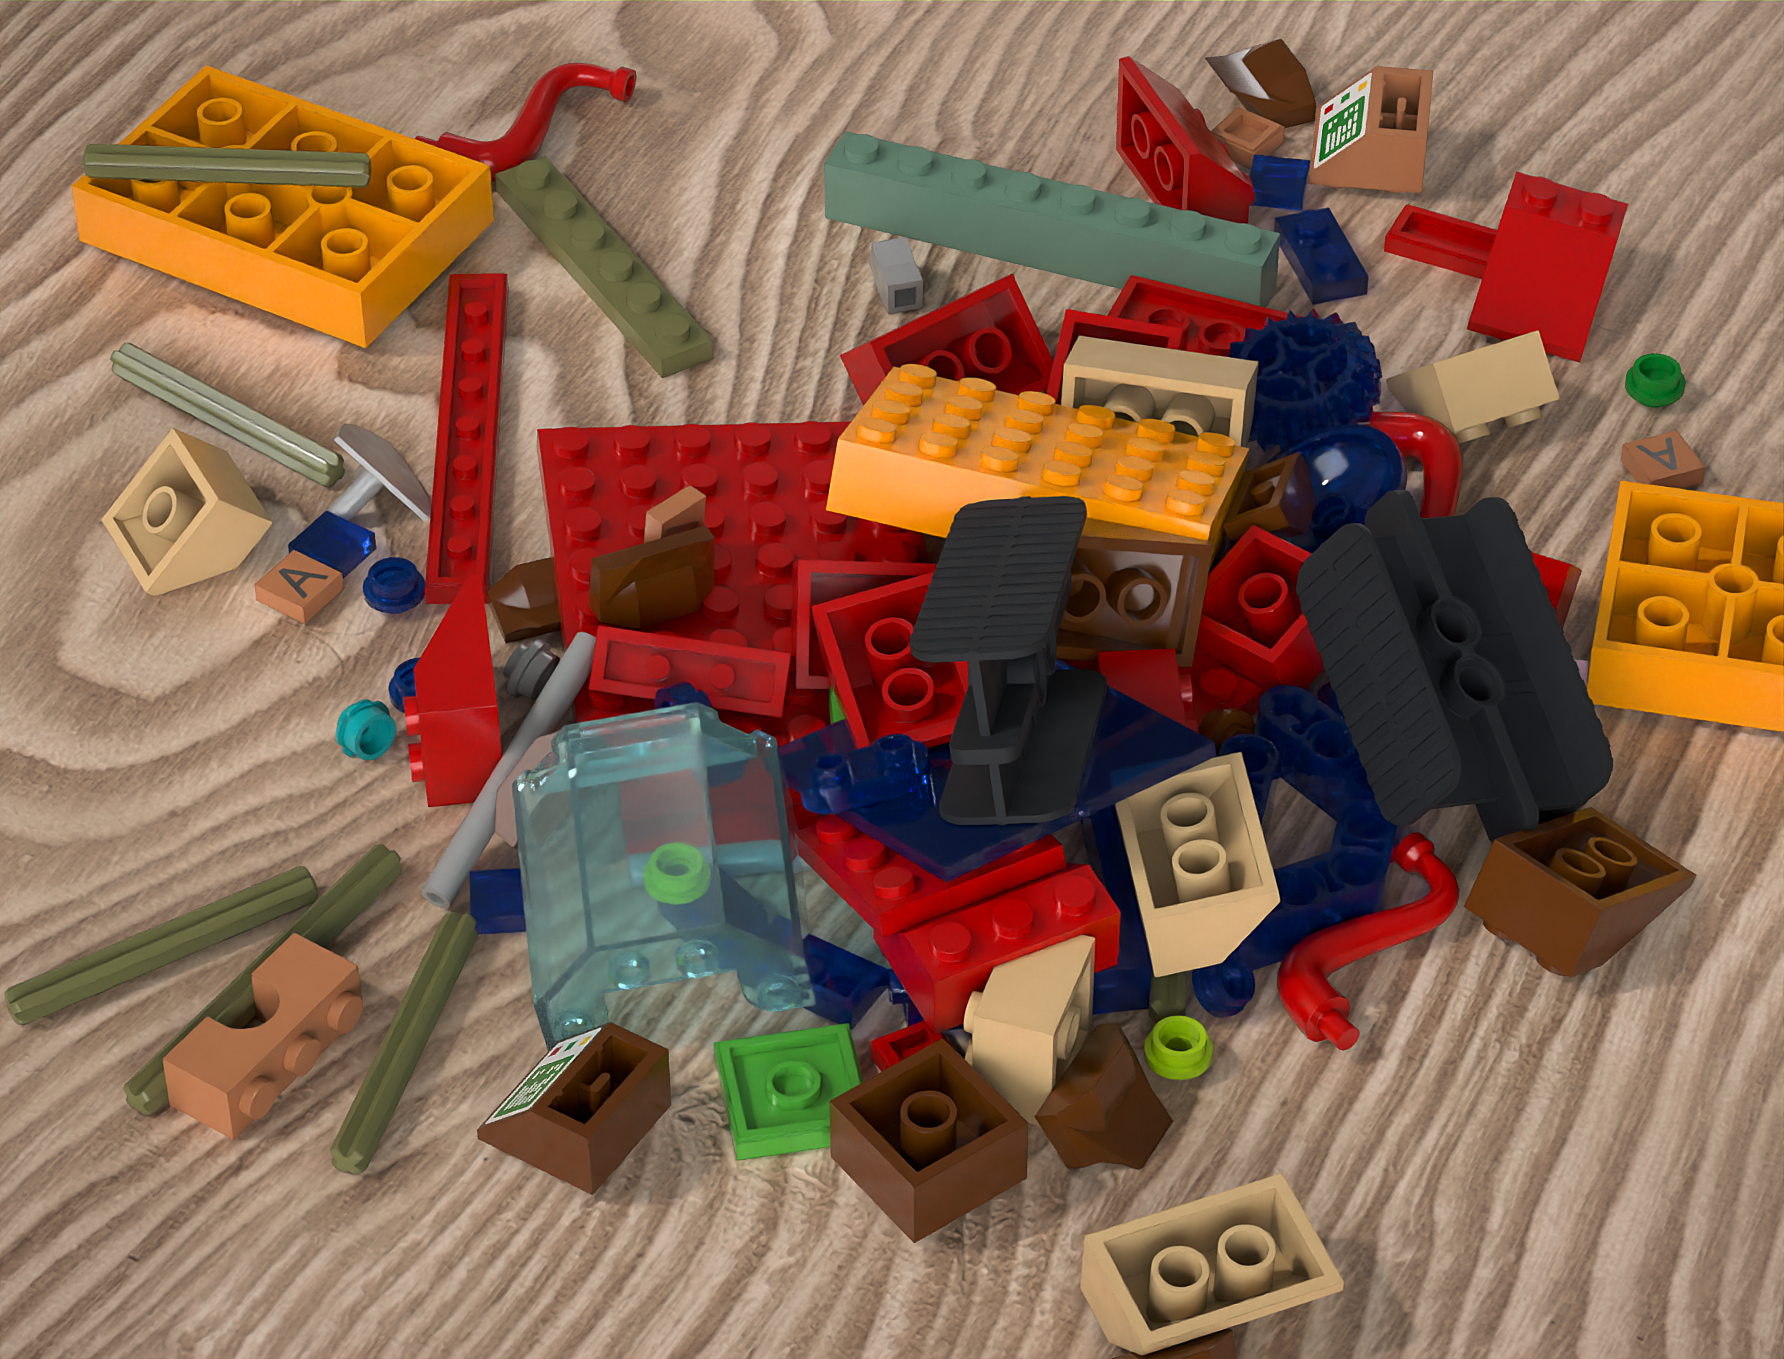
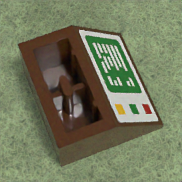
[477,1022,671,1195]

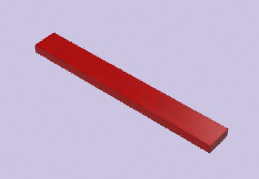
[425,273,509,604]

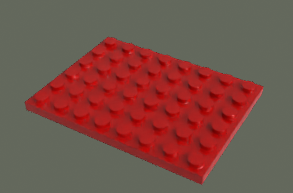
[536,421,929,786]

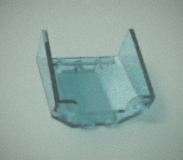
[512,702,816,1051]

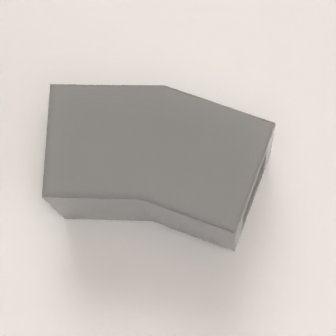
[869,237,923,314]

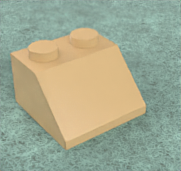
[1386,330,1560,444]
[101,428,273,596]
[964,935,1095,1126]

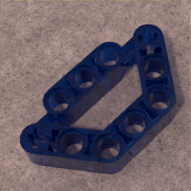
[1212,685,1403,974]

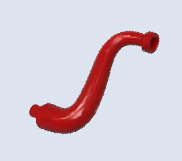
[415,63,637,182]
[1340,411,1463,518]
[1277,832,1460,1051]

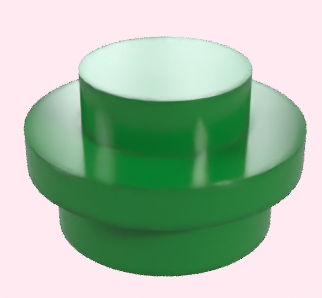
[1625,353,1686,408]

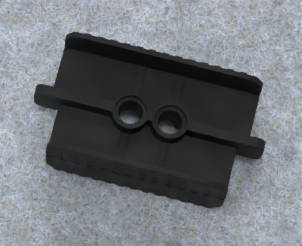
[1296,490,1613,844]
[909,496,1108,826]

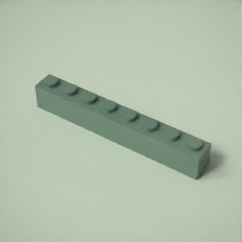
[824,131,1280,307]

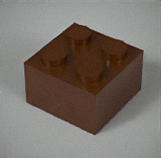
[829,1038,1028,1243]

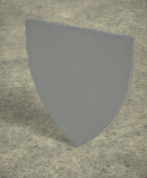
[327,424,431,527]

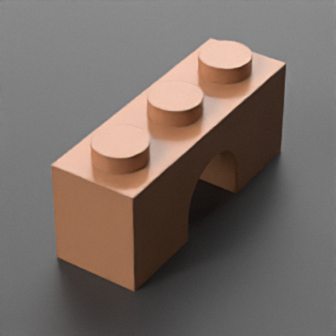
[162,933,364,1140]

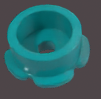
[335,699,396,760]

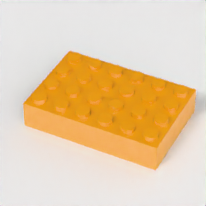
[71,65,494,348]
[826,364,1250,570]
[1587,480,1784,732]

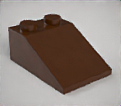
[1056,517,1214,667]
[1464,807,1697,978]

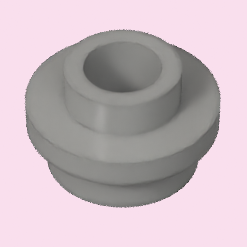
[503,638,560,701]

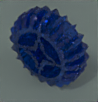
[1228,308,1383,456]

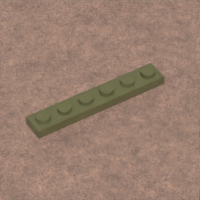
[495,156,714,378]

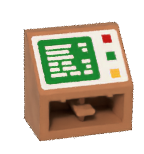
[1308,66,1434,193]

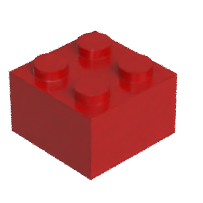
[1195,525,1324,709]

